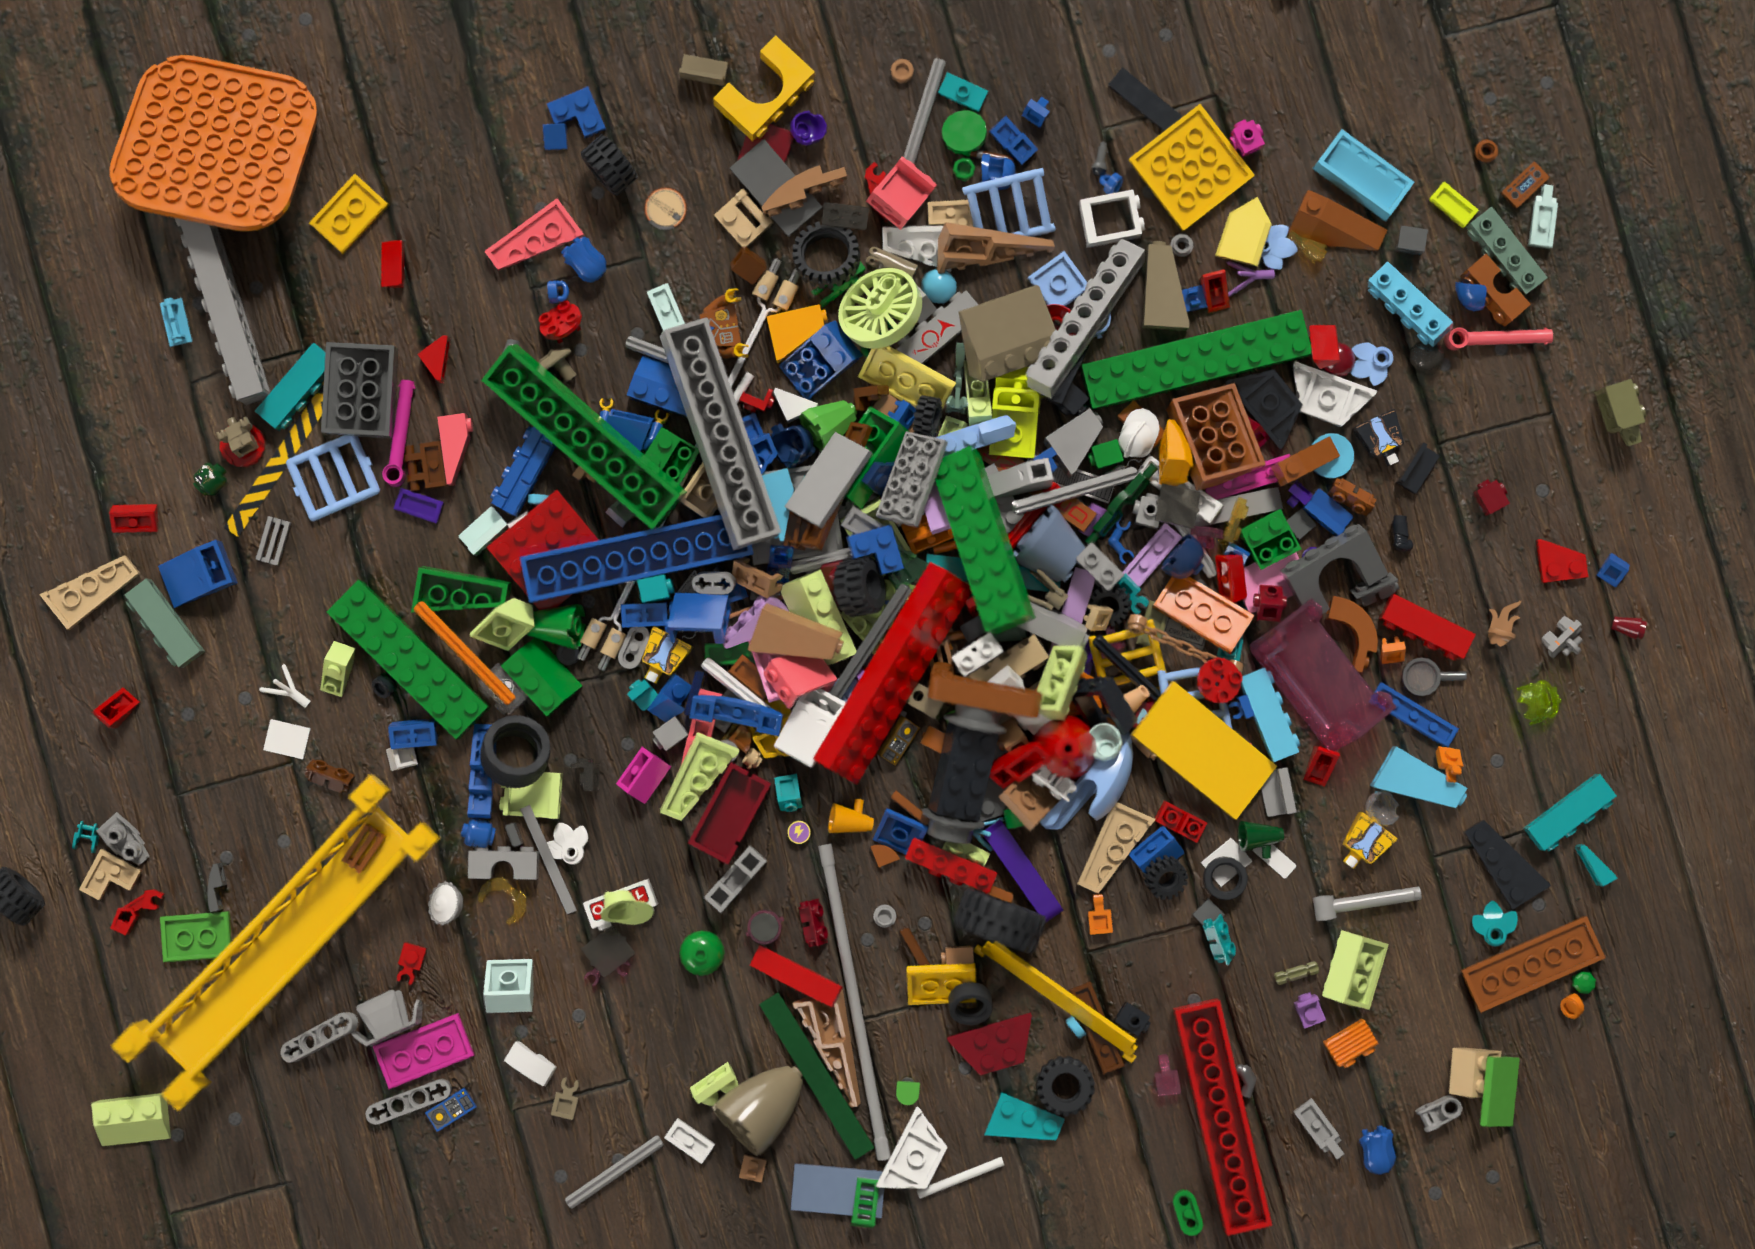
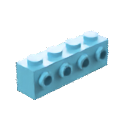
[1368,261,1453,347]

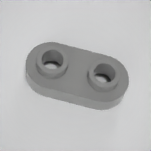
[618,627,650,669]

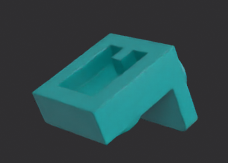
[775,774,803,812]

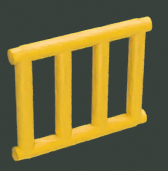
[1088,619,1169,714]

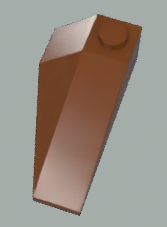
[1287,190,1387,251]

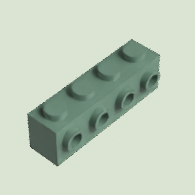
[1467,207,1548,296]

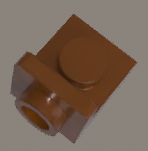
[853,385,889,411]

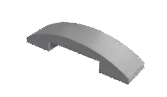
[1191,487,1283,529]

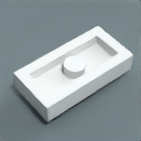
[664,1118,715,1164]

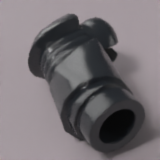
[1391,515,1413,553]

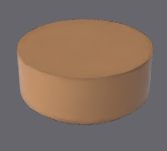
[891,59,913,83]

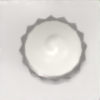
[428,881,463,926]

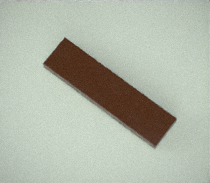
[1069,981,1124,1075]

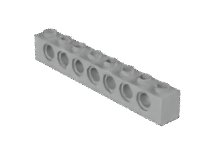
[1026,238,1145,399]

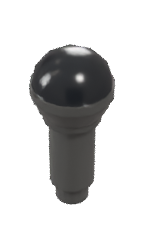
[1091,142,1107,177]

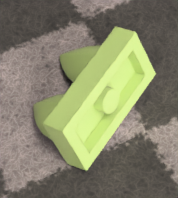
[942,841,990,866]
[690,1062,738,1106]

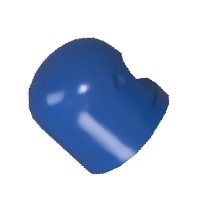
[981,154,1015,190]

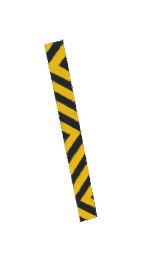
[224,382,324,537]

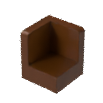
[730,246,767,284]

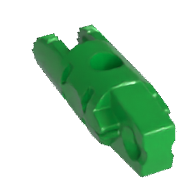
[811,262,866,307]

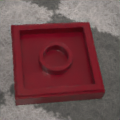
[738,124,794,163]

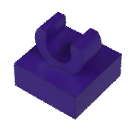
[1287,480,1313,508]

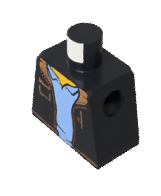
[1352,409,1404,466]

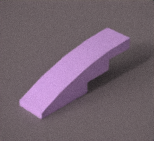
[1048,567,1095,656]

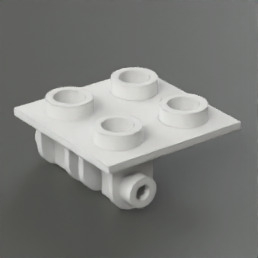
[1031,764,1077,802]

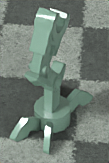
[945,343,968,414]

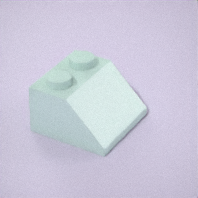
[484,959,534,1013]

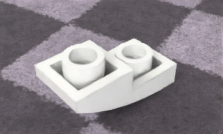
[504,1041,557,1086]

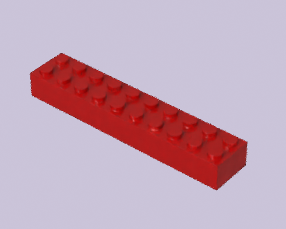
[813,562,972,785]
[1173,998,1272,1236]

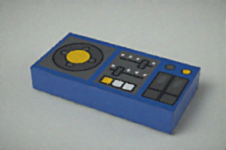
[425,1087,477,1132]

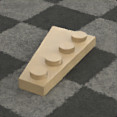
[39,555,141,630]
[1077,802,1156,893]

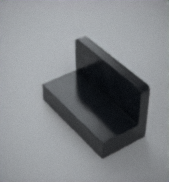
[1396,442,1440,494]

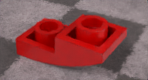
[1154,801,1207,843]

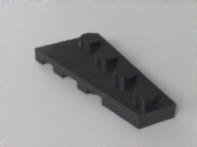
[1463,820,1552,909]

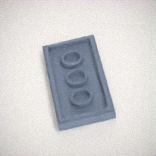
[791,1163,884,1218]

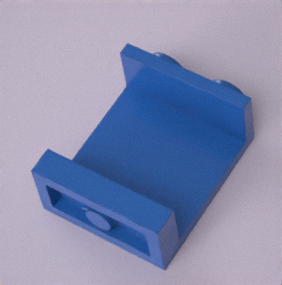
[665,593,731,644]

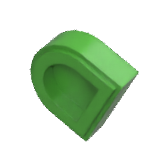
[896,1081,920,1105]

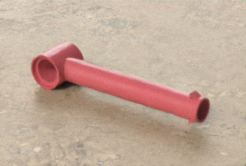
[1444,327,1553,351]

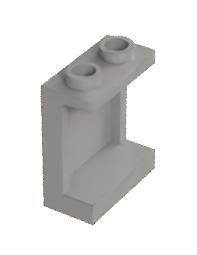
[1075,542,1124,590]

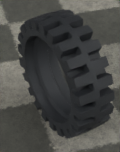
[792,221,860,289]

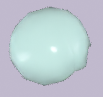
[1089,723,1122,761]

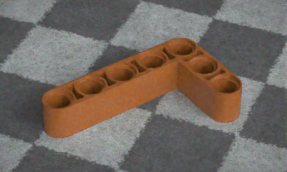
[928,662,1043,718]

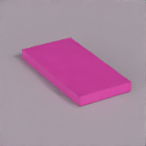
[373,1013,475,1089]

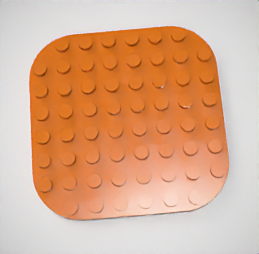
[110,55,317,231]

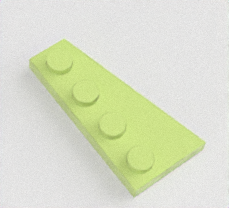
[660,732,739,821]

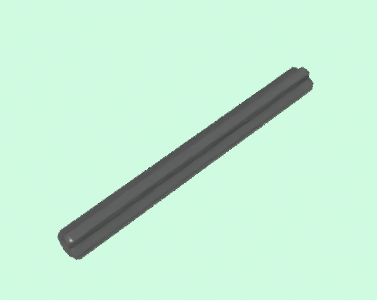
[829,584,912,700]

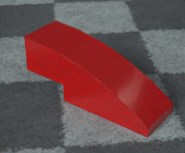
[989,742,1050,789]

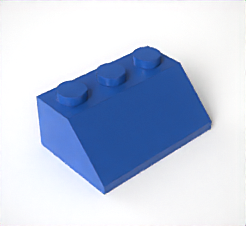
[626,356,688,419]

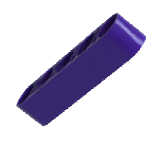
[984,819,1064,924]

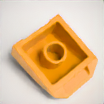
[1159,419,1193,486]

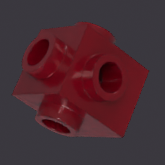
[1253,584,1287,622]

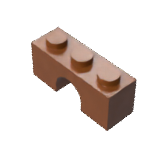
[1460,254,1531,327]

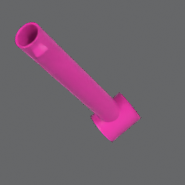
[382,380,416,487]

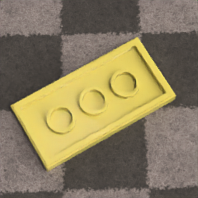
[858,346,956,412]

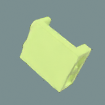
[500,772,563,819]

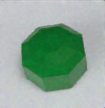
[953,157,975,181]
[1572,971,1596,994]

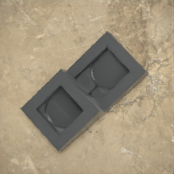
[208,863,227,912]

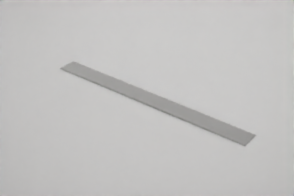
[520,805,576,914]

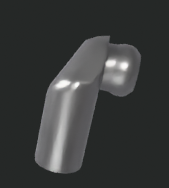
[1236,1064,1256,1098]

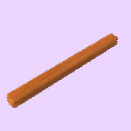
[414,601,516,705]

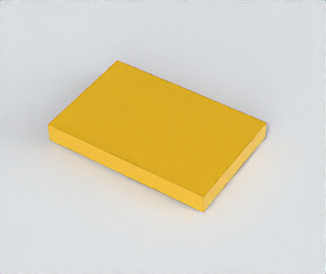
[309,174,389,254]
[907,963,976,1005]

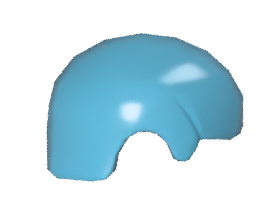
[921,269,957,304]

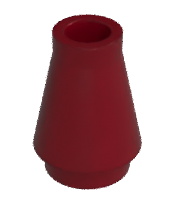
[1611,616,1647,640]

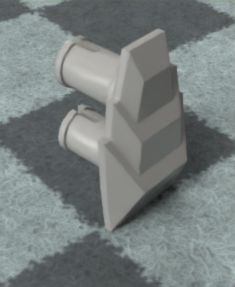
[96,812,149,865]

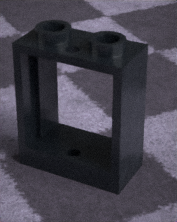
[1072,677,1138,735]

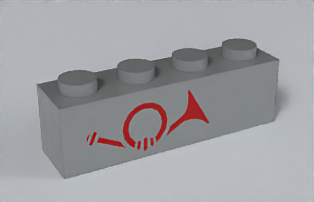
[897,291,978,364]

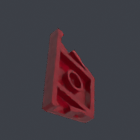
[947,1012,1032,1075]

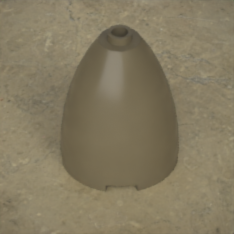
[712,1066,803,1156]

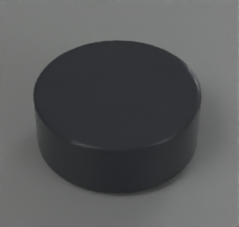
[557,646,580,665]

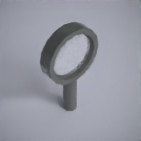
[1401,658,1467,696]

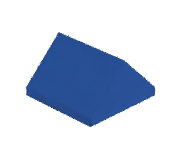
[873,808,928,855]

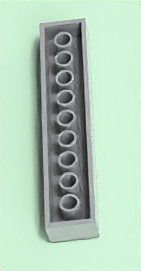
[175,218,270,405]
[660,318,781,551]

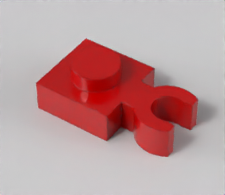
[397,942,427,985]

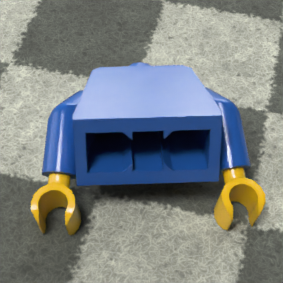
[600,398,668,452]

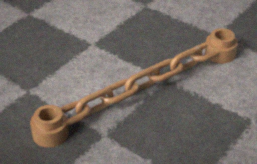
[1127,614,1244,674]

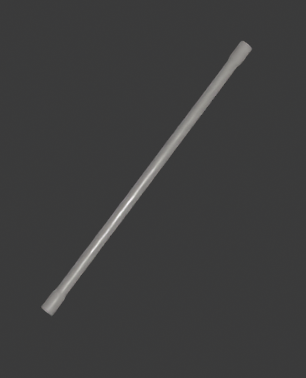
[818,844,891,1161]

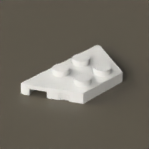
[1293,361,1377,427]
[876,1107,947,1189]

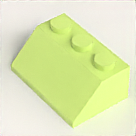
[1037,646,1087,720]
[1322,930,1389,1010]
[91,1093,171,1146]

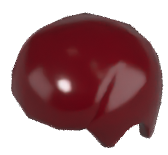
[1323,342,1356,377]

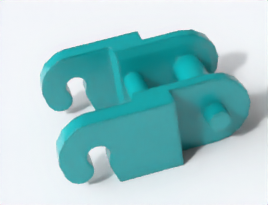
[72,821,99,853]

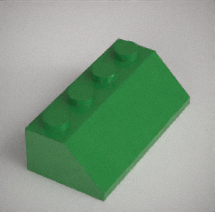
[844,406,909,509]

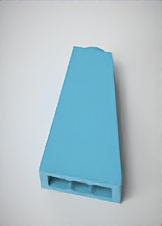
[1370,746,1467,808]

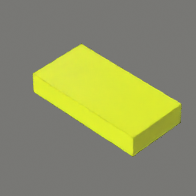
[1429,182,1479,228]

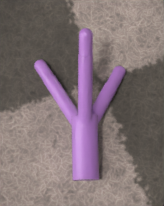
[1227,261,1275,297]

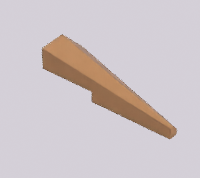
[937,222,1055,274]
[793,990,861,1107]

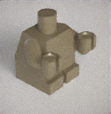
[216,417,259,458]

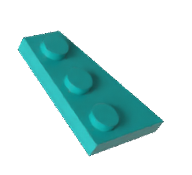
[984,1092,1065,1140]

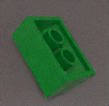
[501,638,583,717]

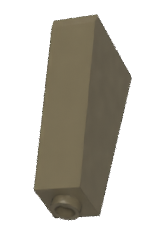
[1142,241,1189,331]

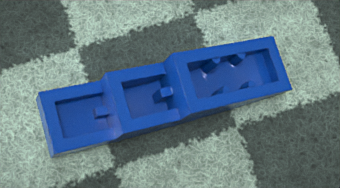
[467,724,497,818]

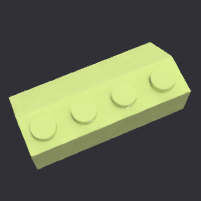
[780,569,856,665]

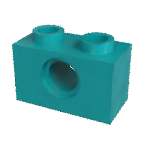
[638,575,675,603]

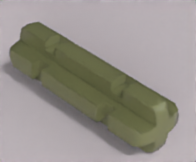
[1274,961,1319,985]

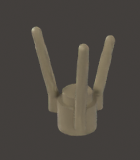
[1028,569,1069,611]

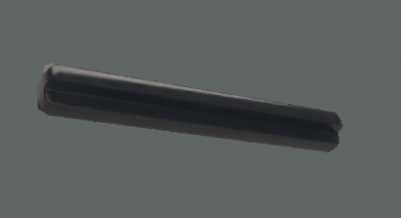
[1092,635,1161,701]

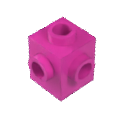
[1229,119,1265,158]

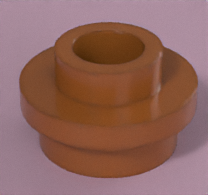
[1475,140,1498,163]

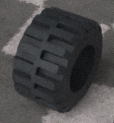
[580,134,638,196]
[833,557,886,617]
[0,867,45,926]
[1036,1056,1095,1116]

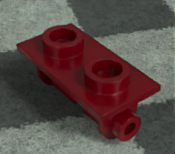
[798,898,828,947]

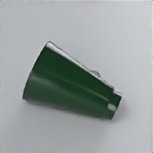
[1237,821,1284,858]

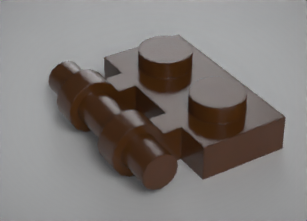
[404,441,449,491]

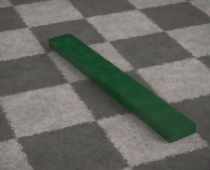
[759,992,875,1160]

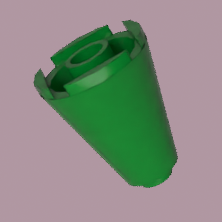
[526,604,586,649]

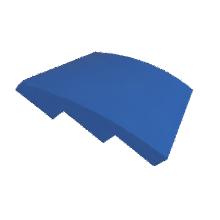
[742,413,778,475]

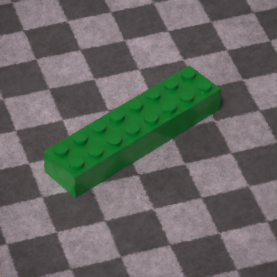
[935,446,1036,635]
[327,580,491,740]

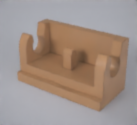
[732,557,783,598]

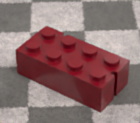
[688,762,772,864]

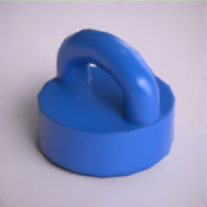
[1099,173,1123,194]
[547,280,569,304]

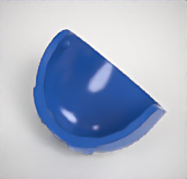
[1455,282,1487,311]

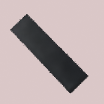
[1108,67,1183,132]

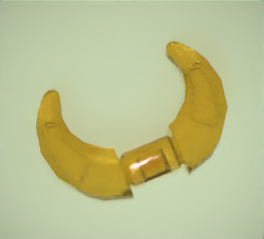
[478,878,527,924]

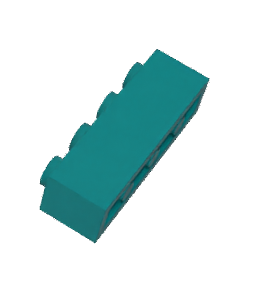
[255,342,326,431]
[1523,774,1617,851]

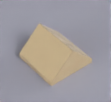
[680,462,718,518]

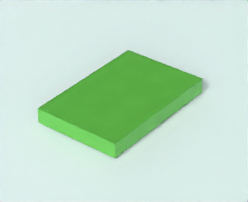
[160,911,233,962]
[1480,1056,1520,1127]

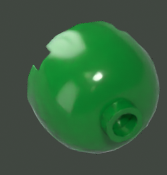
[679,930,725,976]

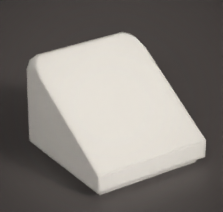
[386,747,418,771]

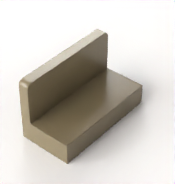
[679,54,728,86]

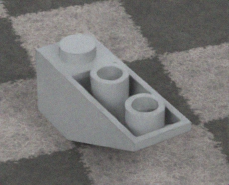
[988,458,1053,499]

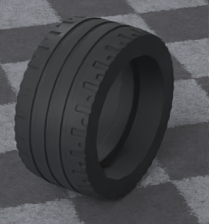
[480,715,550,789]

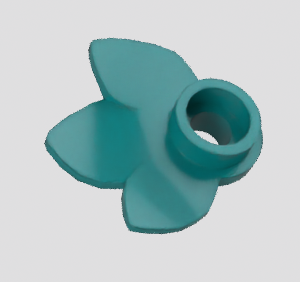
[1472,901,1518,946]

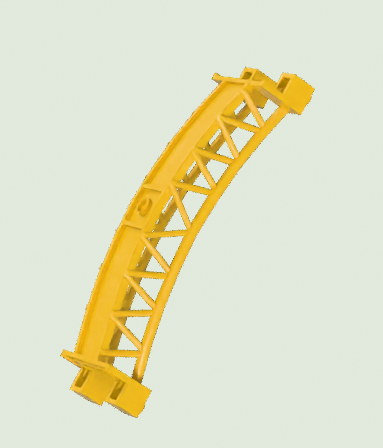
[112,775,441,1111]

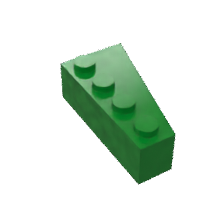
[411,566,512,613]

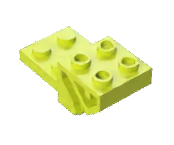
[989,367,1041,458]

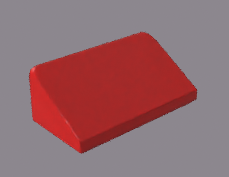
[381,240,404,287]
[1309,325,1341,369]
[109,504,158,533]
[1215,555,1247,602]

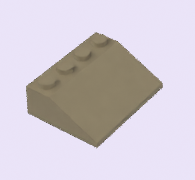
[958,285,1060,382]

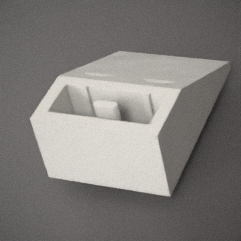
[774,688,846,768]

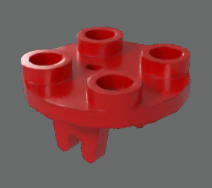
[539,300,582,344]
[1197,658,1243,703]

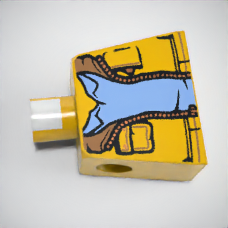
[642,626,693,684]
[1343,812,1397,869]

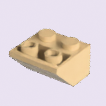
[1449,1048,1502,1098]

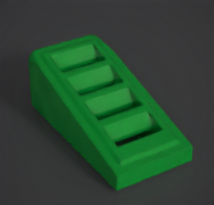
[851,1177,879,1228]

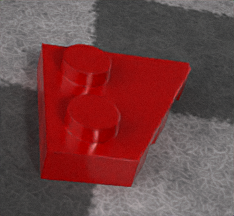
[1536,539,1588,583]

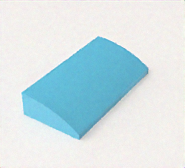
[1313,129,1414,221]

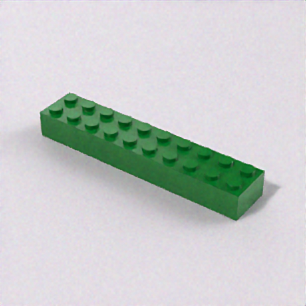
[1080,310,1312,411]
[481,344,687,530]

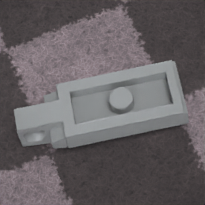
[1293,1098,1344,1159]

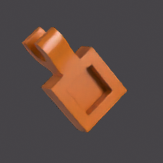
[1435,746,1463,783]
[1088,893,1113,935]

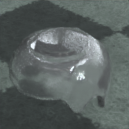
[1365,790,1399,826]

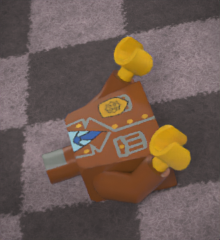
[700,288,749,359]

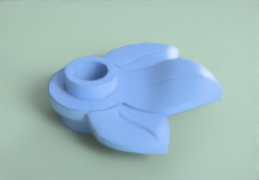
[1261,225,1298,270]
[1351,343,1393,386]

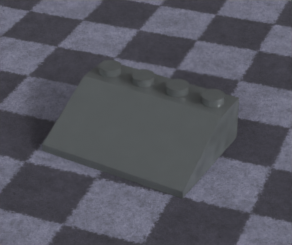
[321,342,399,439]

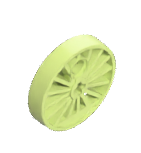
[838,268,922,349]

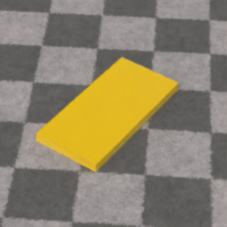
[1131,681,1277,820]

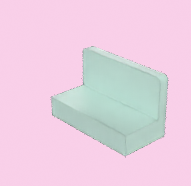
[459,507,509,556]

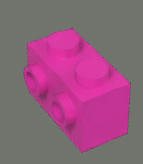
[616,747,671,804]

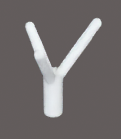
[259,664,310,708]

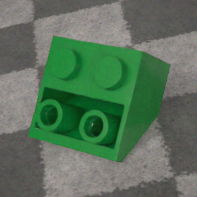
[645,427,700,485]
[1237,509,1301,570]

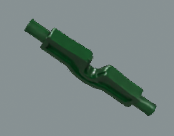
[1085,463,1158,544]

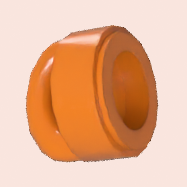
[1560,993,1584,1019]

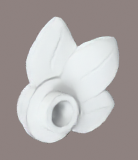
[547,823,588,865]

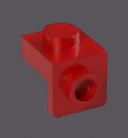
[739,389,776,413]

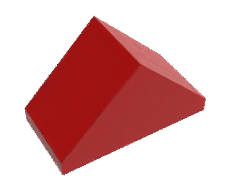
[1199,269,1230,313]
[417,335,451,383]
[92,687,140,728]
[1303,746,1340,787]

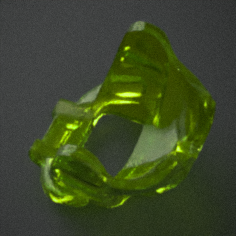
[1517,680,1562,725]

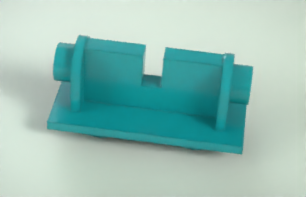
[1203,914,1236,965]

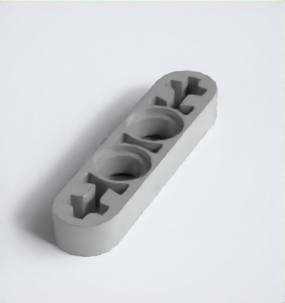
[281,1012,358,1062]
[366,1079,452,1124]

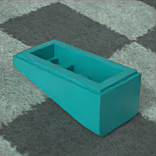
[1575,844,1617,886]

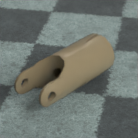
[866,247,918,279]

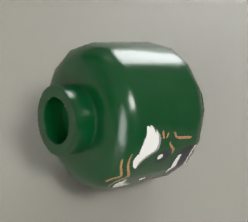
[193,462,227,496]

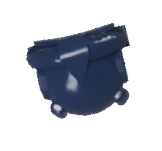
[771,424,816,468]

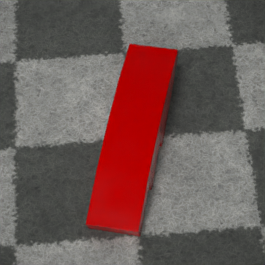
[750,945,843,1007]

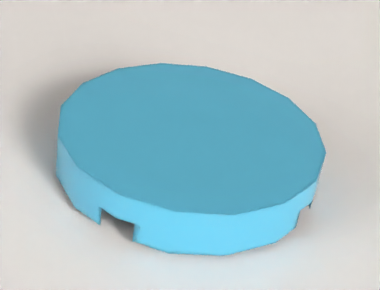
[1311,433,1354,479]

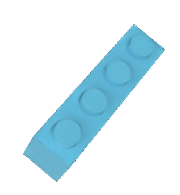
[1240,668,1300,762]

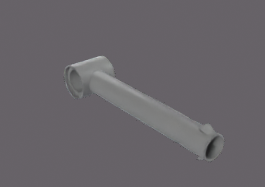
[1313,886,1422,921]

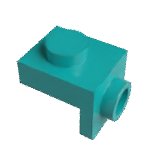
[627,679,658,711]

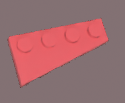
[484,199,585,271]

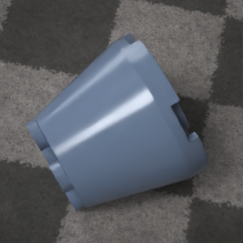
[1013,505,1086,582]

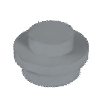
[874,905,896,927]

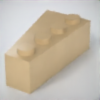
[966,634,1049,681]

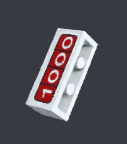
[583,879,658,931]

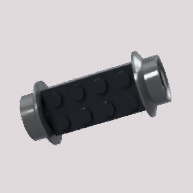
[922,704,1007,844]

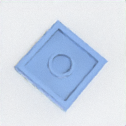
[1027,251,1087,306]

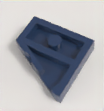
[861,462,894,499]

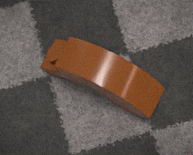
[1325,596,1378,673]

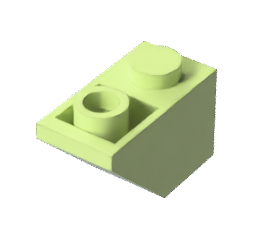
[320,641,355,697]

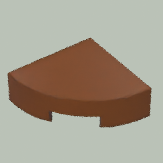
[729,724,752,754]
[870,845,900,867]

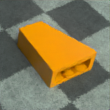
[767,304,828,363]

